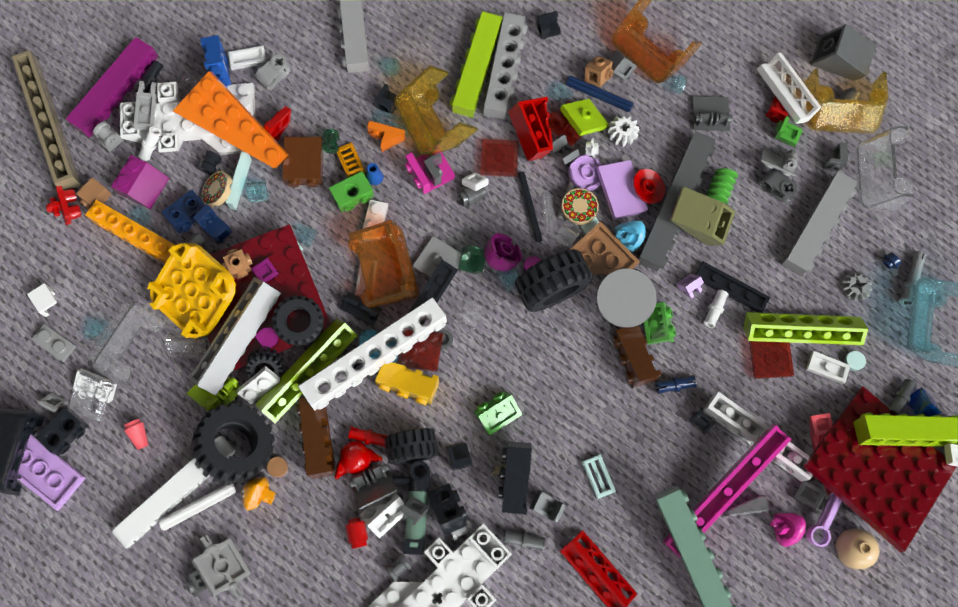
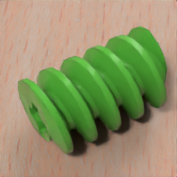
[706,168,738,204]

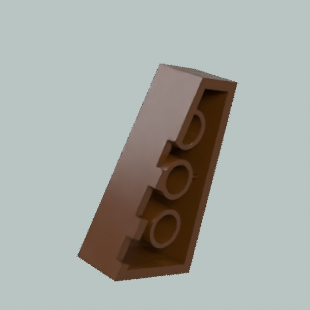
[297,397,336,479]

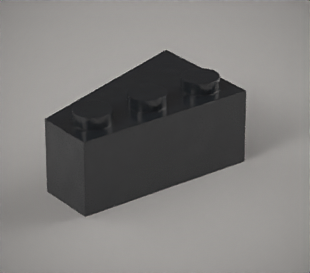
[498,441,532,515]

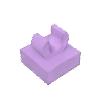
[676,274,704,298]

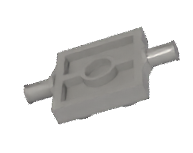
[192,534,251,600]

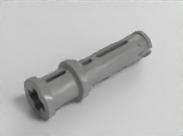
[898,251,927,307]

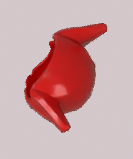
[334,440,383,479]

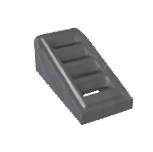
[723,495,769,517]

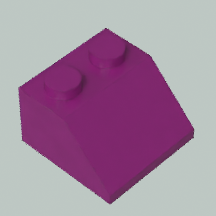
[111,155,170,210]

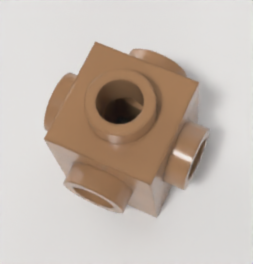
[585,56,613,87]
[222,249,253,279]

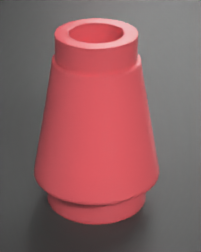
[124,419,149,450]

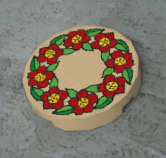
[201,171,232,208]
[561,188,599,225]

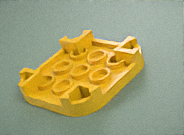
[147,243,235,338]

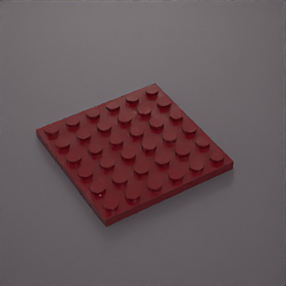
[207,224,331,372]
[803,386,956,553]

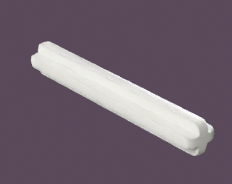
[159,483,236,531]

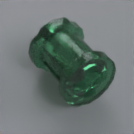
[322,129,340,154]

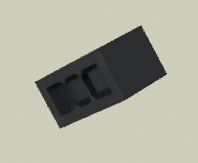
[35,407,89,455]
[427,484,468,536]

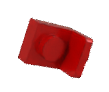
[765,96,788,123]

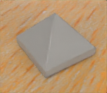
[38,392,68,413]

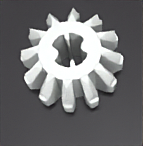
[608,114,639,147]

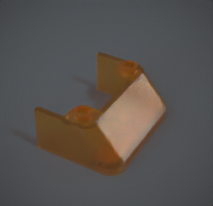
[611,0,702,83]

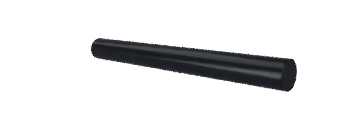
[518,172,543,242]

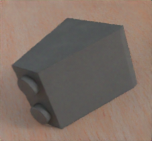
[810,24,876,81]

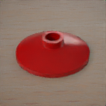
[633,169,666,204]

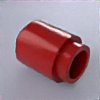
[345,517,368,549]

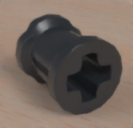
[689,408,716,434]

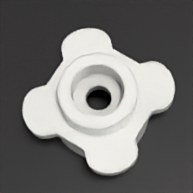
[586,138,599,158]

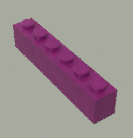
[66,37,158,138]

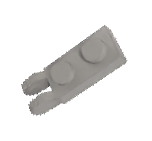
[134,81,157,131]

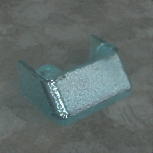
[907,278,958,367]

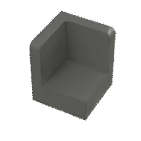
[609,49,637,81]

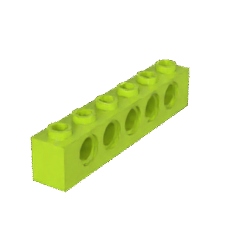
[743,312,868,345]

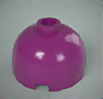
[484,233,522,272]

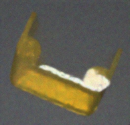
[395,65,478,156]
[805,69,889,133]

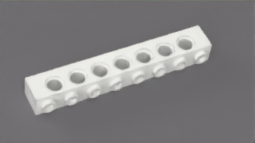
[298,298,447,411]

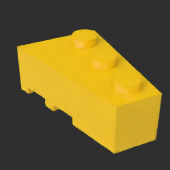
[375,362,439,406]

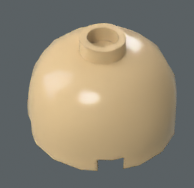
[835,528,880,569]

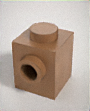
[76,178,112,209]

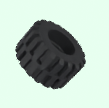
[272,295,324,346]
[385,428,438,465]

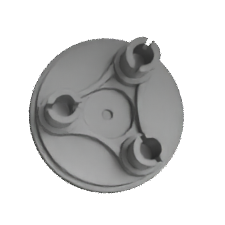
[597,269,657,327]

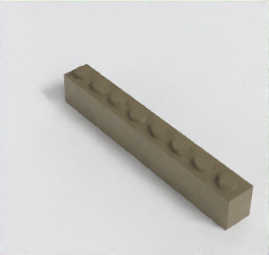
[12,50,81,190]

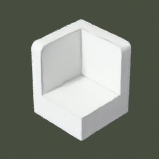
[27,283,57,317]

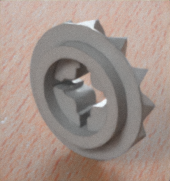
[841,271,872,301]

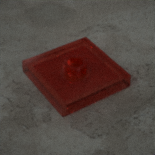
[480,139,518,177]
[399,330,444,372]
[749,341,794,379]

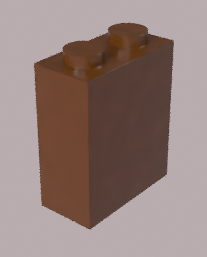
[283,137,324,188]

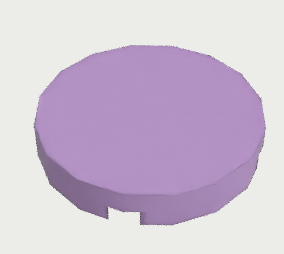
[568,155,602,191]

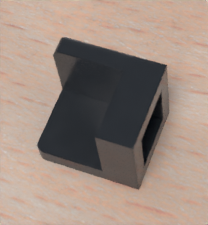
[536,11,561,40]
[375,83,402,116]
[447,443,473,471]

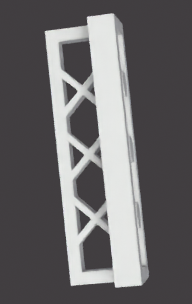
[757,53,821,124]

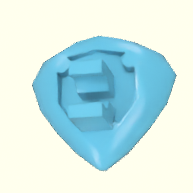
[614,220,646,253]

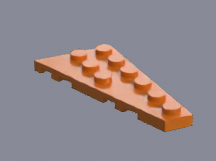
[173,71,288,168]

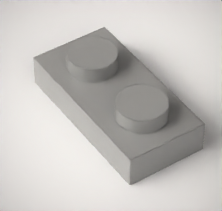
[32,324,77,362]

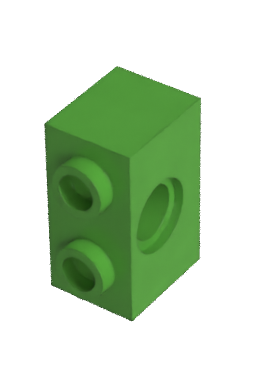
[329,171,374,212]

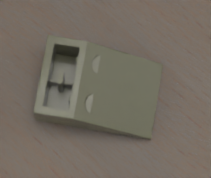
[670,186,736,246]

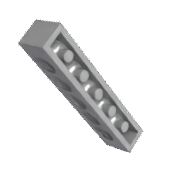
[484,13,528,120]

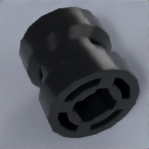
[197,150,222,175]

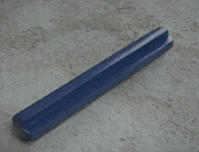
[566,76,634,112]

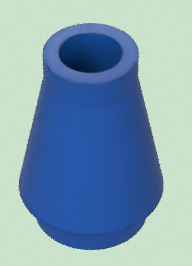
[365,163,384,185]

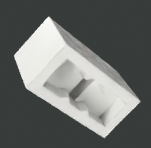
[360,492,405,538]

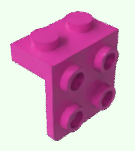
[404,148,455,194]

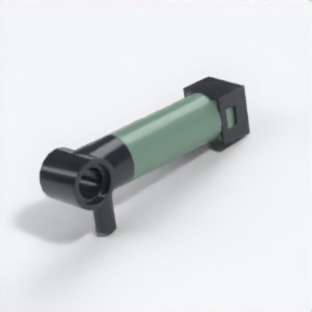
[393,461,430,555]

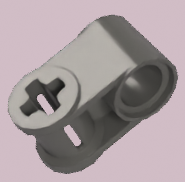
[759,168,797,203]

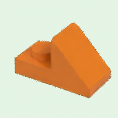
[367,120,406,152]

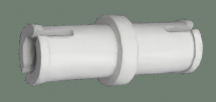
[138,126,161,161]
[703,290,729,328]

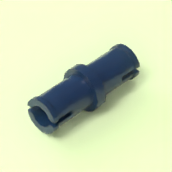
[655,375,697,394]

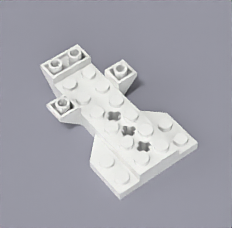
[120,82,256,155]
[369,524,512,607]

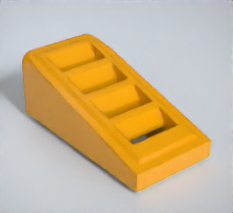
[335,142,366,178]

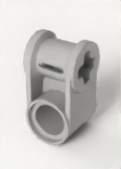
[255,54,290,90]
[93,122,124,152]

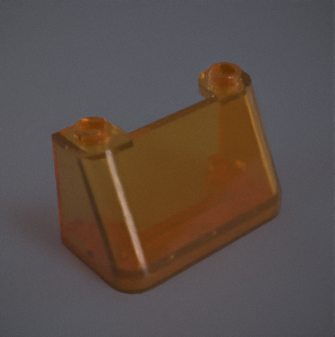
[348,220,419,308]

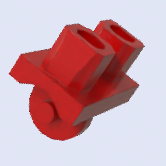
[46,186,81,225]

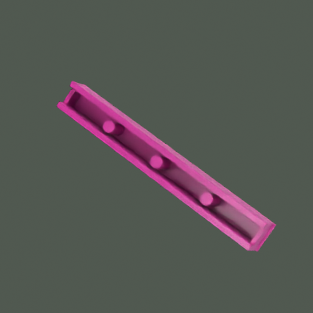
[663,424,792,558]

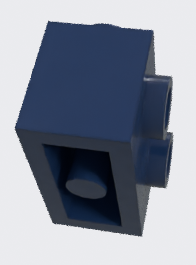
[161,189,205,234]

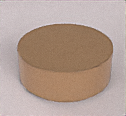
[267,457,288,478]

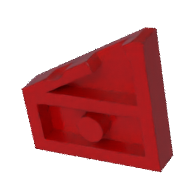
[263,106,291,141]

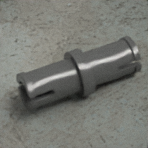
[888,379,917,416]
[503,530,546,551]

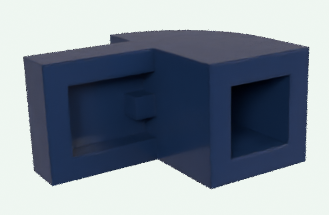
[193,204,232,245]

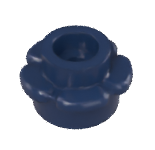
[883,252,901,269]

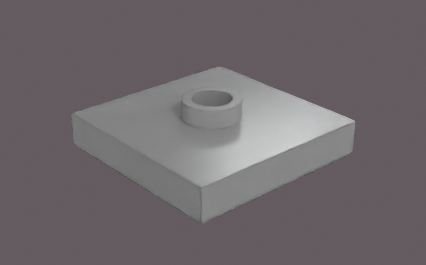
[413,236,465,278]

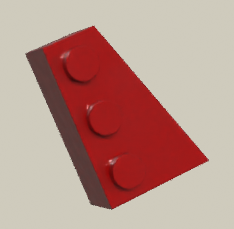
[508,96,553,161]

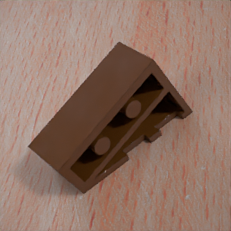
[612,325,662,388]

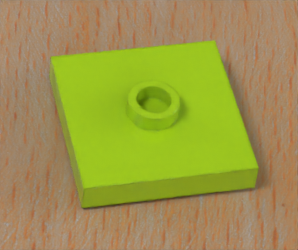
[560,99,609,136]

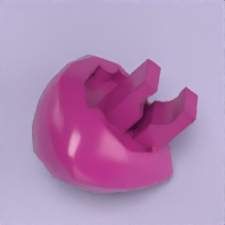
[770,513,806,547]

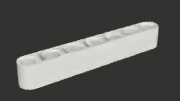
[112,436,236,549]

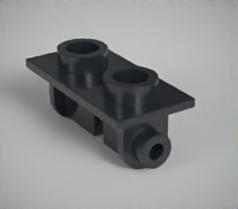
[339,292,382,325]

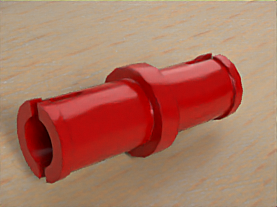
[348,426,387,448]

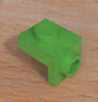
[774,116,803,147]

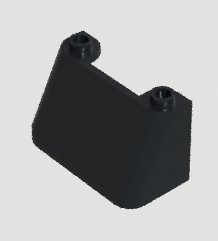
[0,407,45,496]

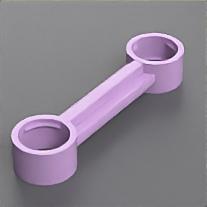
[806,492,842,547]

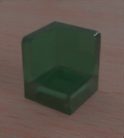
[458,245,485,274]

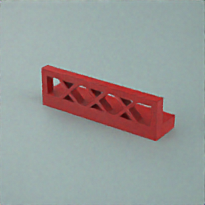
[560,530,637,607]

